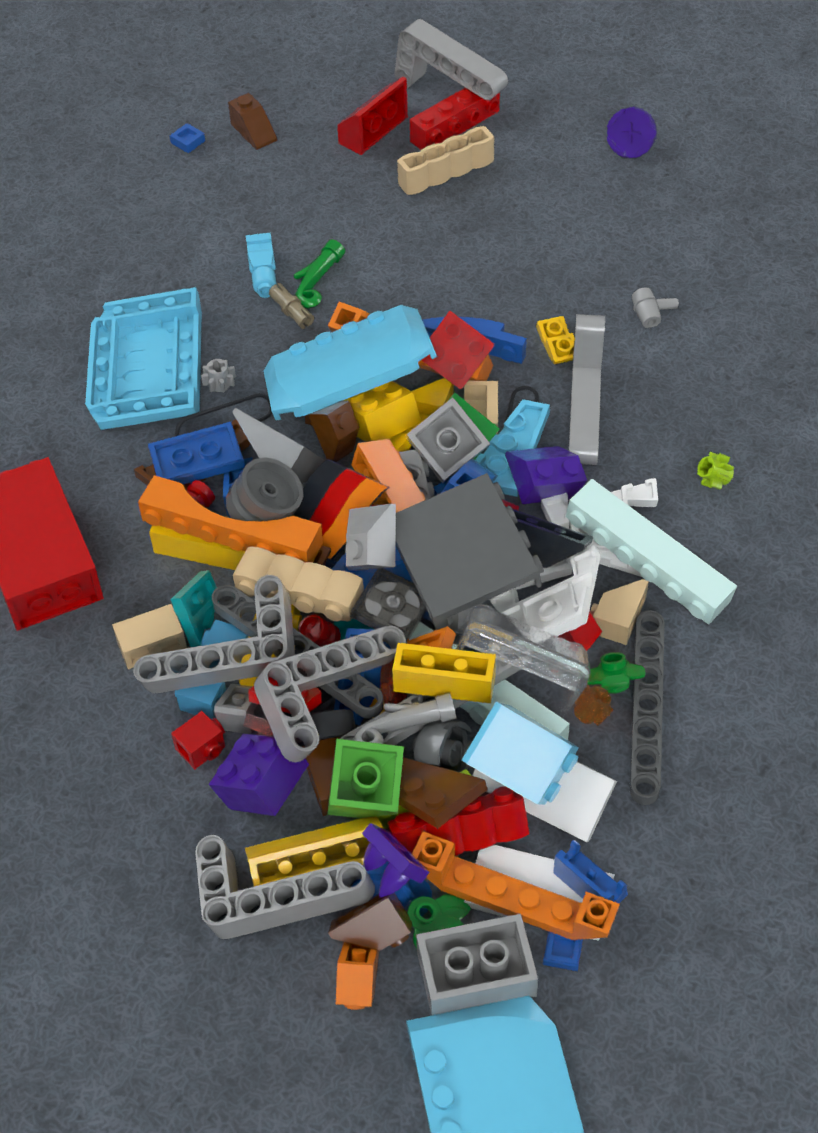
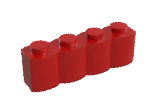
[387,786,530,856]

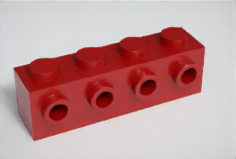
[409,87,500,150]

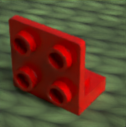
[422,311,494,389]

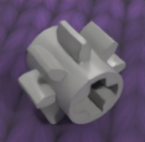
[201,359,236,392]

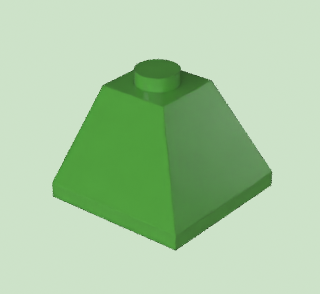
[327,739,404,818]

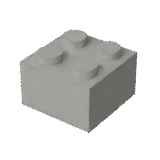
[406,398,490,483]

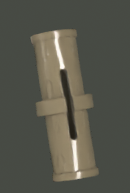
[269,283,314,329]

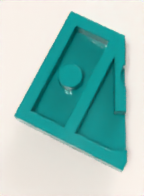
[170,570,220,648]

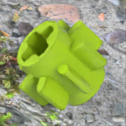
[697,452,734,490]

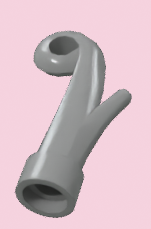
[353,693,456,744]

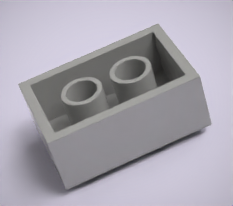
[416,914,538,1016]

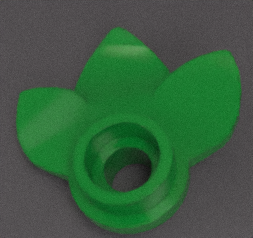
[582,652,646,694]
[407,894,471,949]

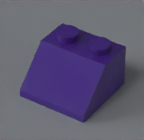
[505,446,587,504]

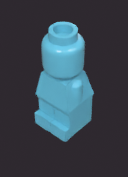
[246,233,277,298]

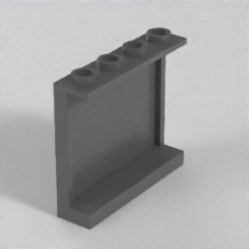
[396,473,544,630]

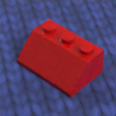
[337,77,408,155]

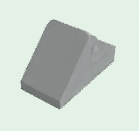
[214,684,258,734]

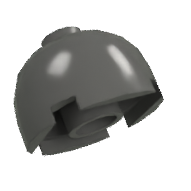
[412,720,472,772]

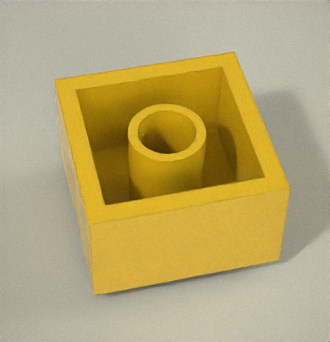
[343,381,422,442]

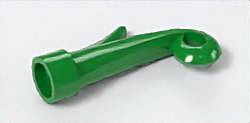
[294,239,345,309]

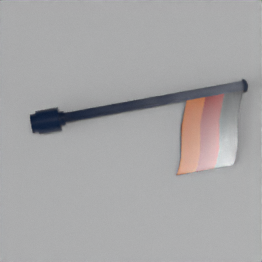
[292,459,506,653]

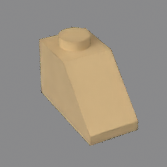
[590,579,649,645]

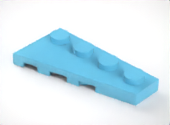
[476,400,550,497]

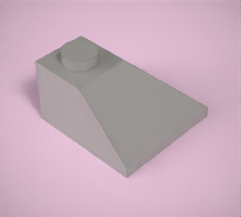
[345,504,396,571]

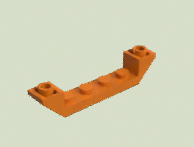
[412,832,620,940]

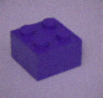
[208,734,309,816]

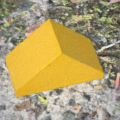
[412,378,454,415]

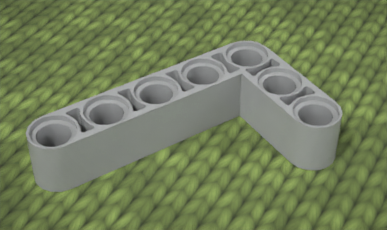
[395,19,508,100]
[569,314,605,465]
[133,575,295,693]
[254,626,406,762]
[195,835,375,939]

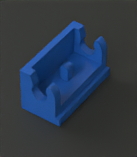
[553,840,628,903]

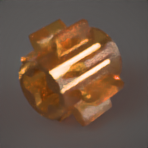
[571,684,614,726]

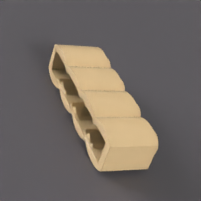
[397,126,494,195]
[233,547,364,621]

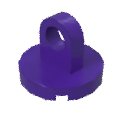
[607,106,657,158]

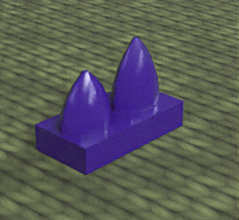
[362,823,430,897]

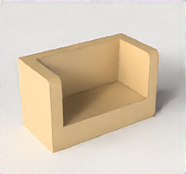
[464,381,498,435]
[112,604,187,669]

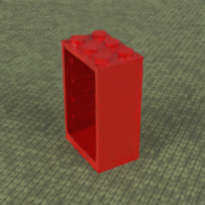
[0,457,104,631]

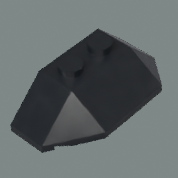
[505,506,593,568]

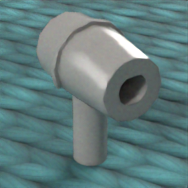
[632,287,679,328]

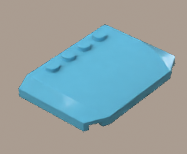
[85,287,202,430]
[264,305,437,420]
[406,996,584,1133]

